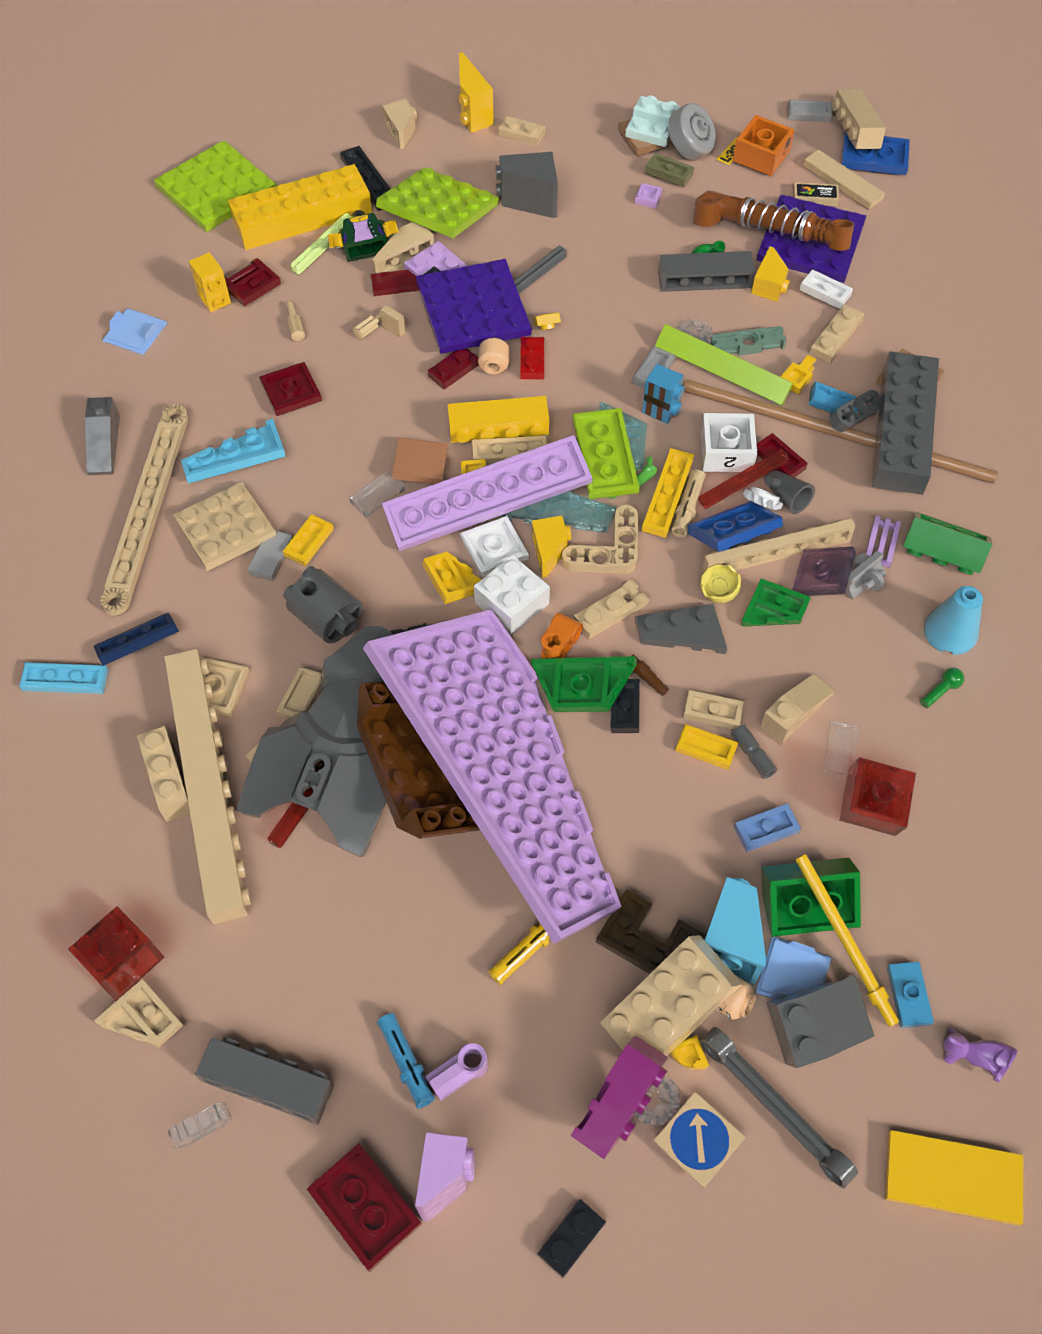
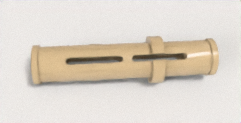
[671,469,706,538]

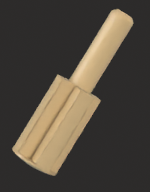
[286,301,305,341]
[352,306,391,340]

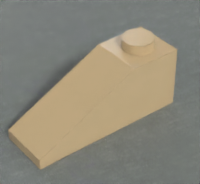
[372,222,434,274]
[760,674,835,745]

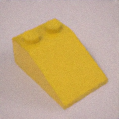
[459,52,494,133]

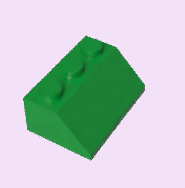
[903,512,992,575]
[761,857,861,937]

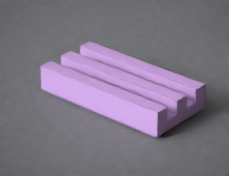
[866,516,901,568]

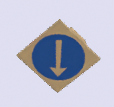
[653,1092,746,1188]

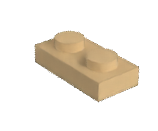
[498,116,545,146]
[683,690,744,730]

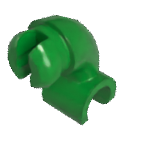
[692,241,725,254]

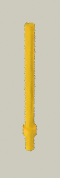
[795,854,899,1027]

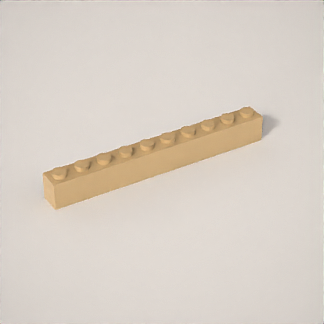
[164,649,252,925]

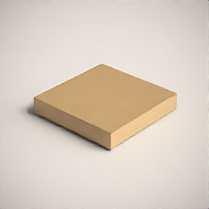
[201,656,250,717]

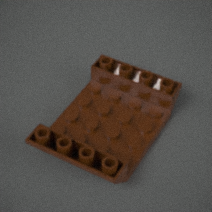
[357,682,480,839]

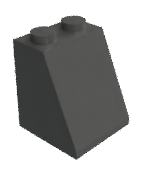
[495,152,558,218]

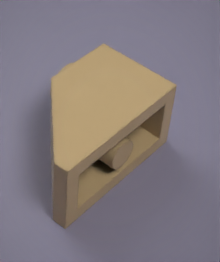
[382,99,417,150]

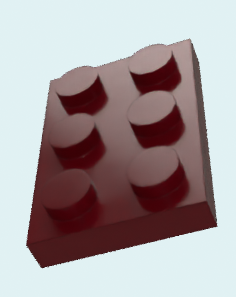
[307,1144,422,1273]

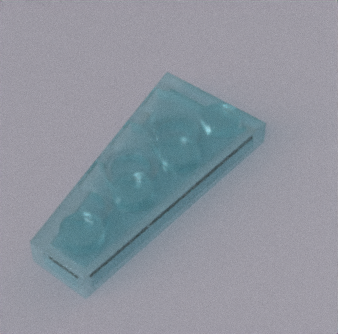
[502,491,616,533]

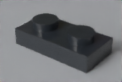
[611,679,640,733]
[537,1199,606,1279]

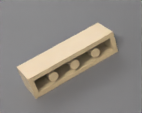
[831,89,886,149]

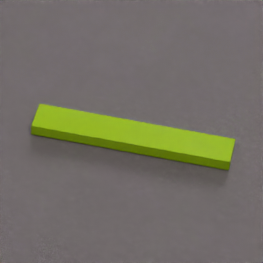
[655,324,794,405]

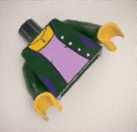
[327,210,399,262]

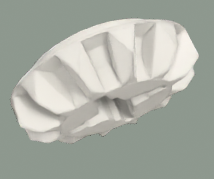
[743,486,783,510]

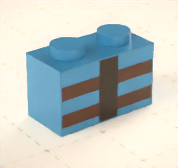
[642,364,685,424]

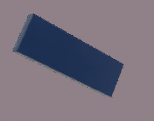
[93,612,179,666]

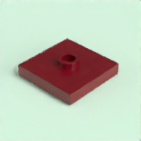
[259,362,322,416]

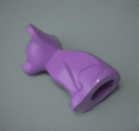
[943,1027,1018,1083]

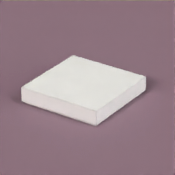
[460,516,529,577]

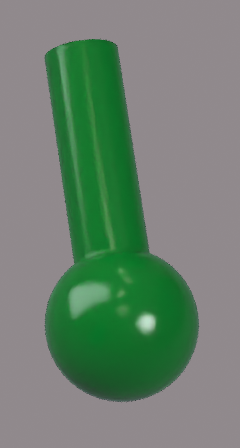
[920,668,965,709]

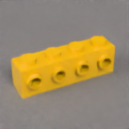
[447,396,549,443]

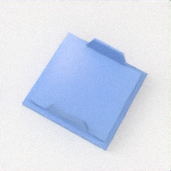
[103,308,167,355]
[755,937,831,1000]

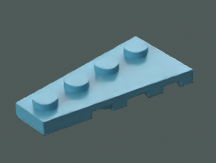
[181,418,286,483]

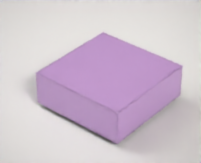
[635,183,663,209]

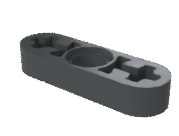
[829,390,881,432]

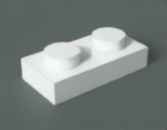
[800,269,853,309]

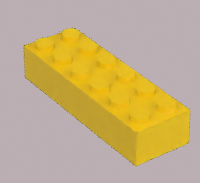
[228,164,372,250]

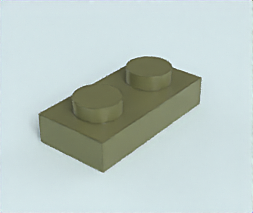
[645,153,694,187]

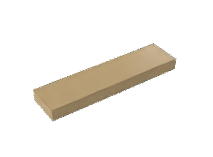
[803,149,885,210]

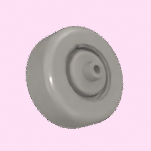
[668,103,716,160]

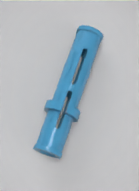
[377,1013,435,1109]

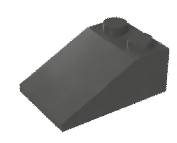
[766,975,874,1068]

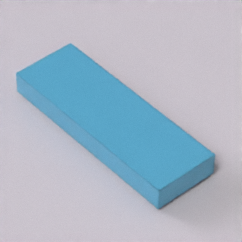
[19,662,109,694]

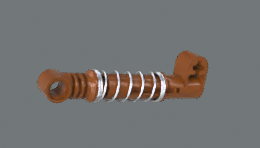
[693,190,854,251]

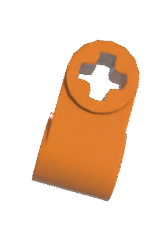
[541,612,583,659]

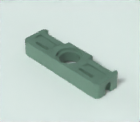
[710,326,786,356]

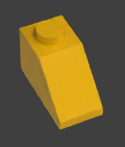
[751,247,790,302]
[532,516,571,577]

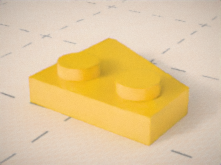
[422,551,482,604]

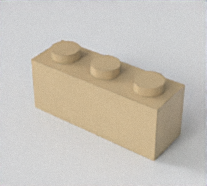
[137,726,190,823]

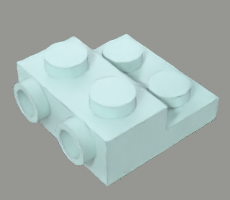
[625,96,681,147]

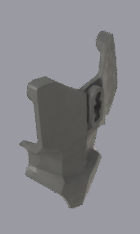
[237,626,393,857]

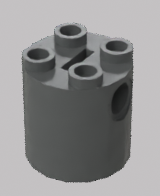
[283,566,363,644]

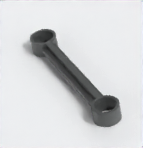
[700,1027,858,1189]

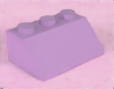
[415,1133,476,1221]

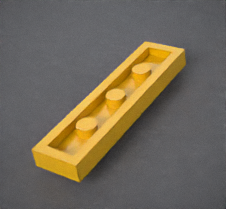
[642,448,695,538]

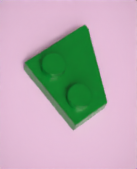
[741,578,811,627]

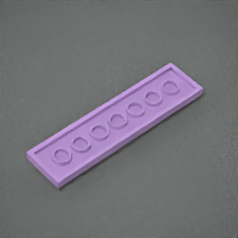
[382,435,592,552]

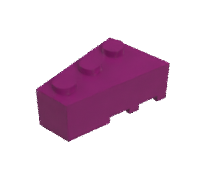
[570,1035,669,1159]

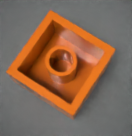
[733,115,795,176]

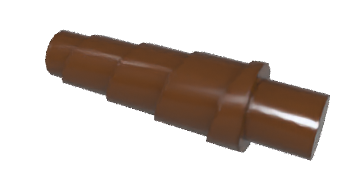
[631,654,669,696]

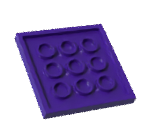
[756,194,867,283]
[416,259,532,354]

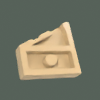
[94,979,183,1048]

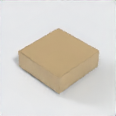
[380,305,405,337]

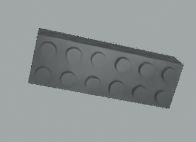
[872,351,939,495]

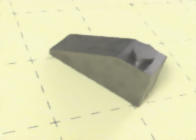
[85,397,120,476]

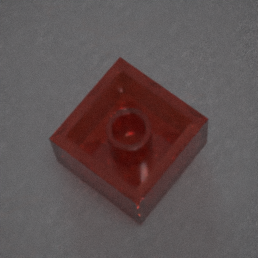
[839,757,916,836]
[68,906,165,1001]

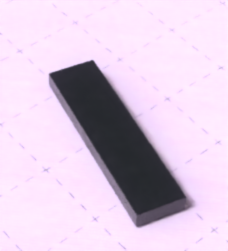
[340,146,390,211]

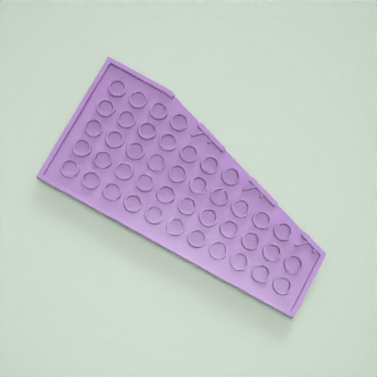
[363,609,621,944]

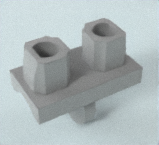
[837,551,886,599]

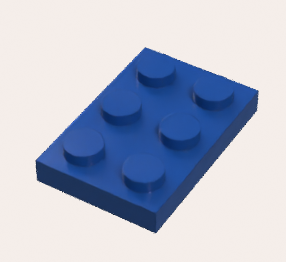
[841,132,910,175]
[688,501,783,551]

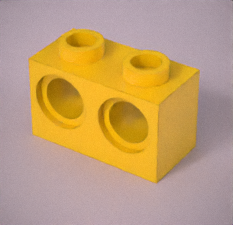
[188,252,231,313]

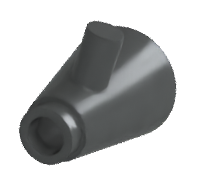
[764,469,815,514]

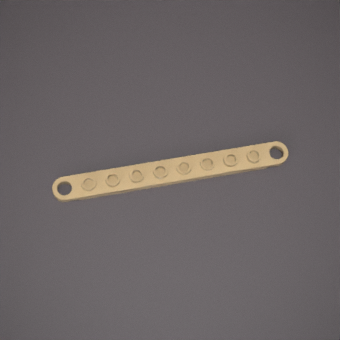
[100,404,189,616]

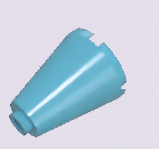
[924,586,983,655]

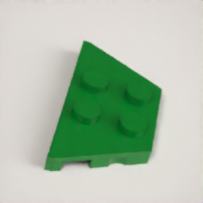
[531,656,637,712]

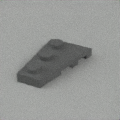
[635,604,727,654]

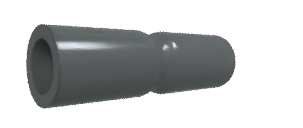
[731,725,778,779]

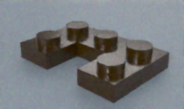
[596,889,706,974]

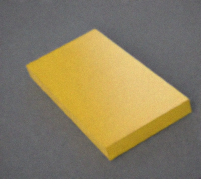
[885,1130,1023,1226]

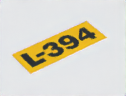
[716,137,738,165]

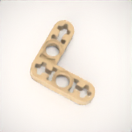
[562,505,638,574]

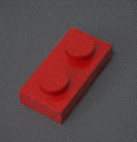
[520,337,544,380]

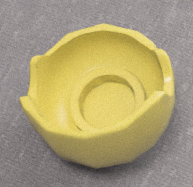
[700,564,741,604]

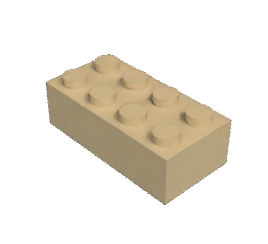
[600,935,743,1056]

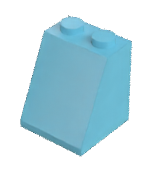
[705,877,766,985]

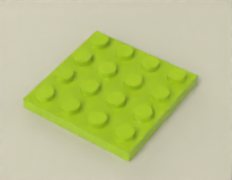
[154,140,276,232]
[376,167,499,238]

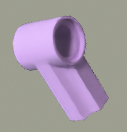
[425,1043,488,1101]

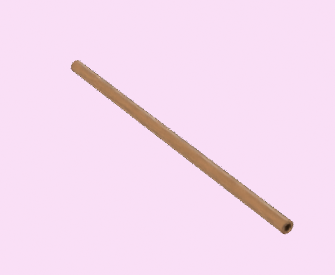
[684,380,998,484]

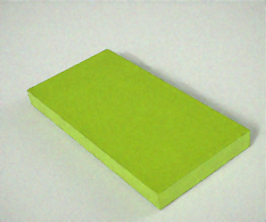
[572,408,640,499]

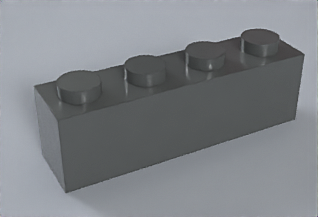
[658,251,755,292]
[195,1037,333,1125]

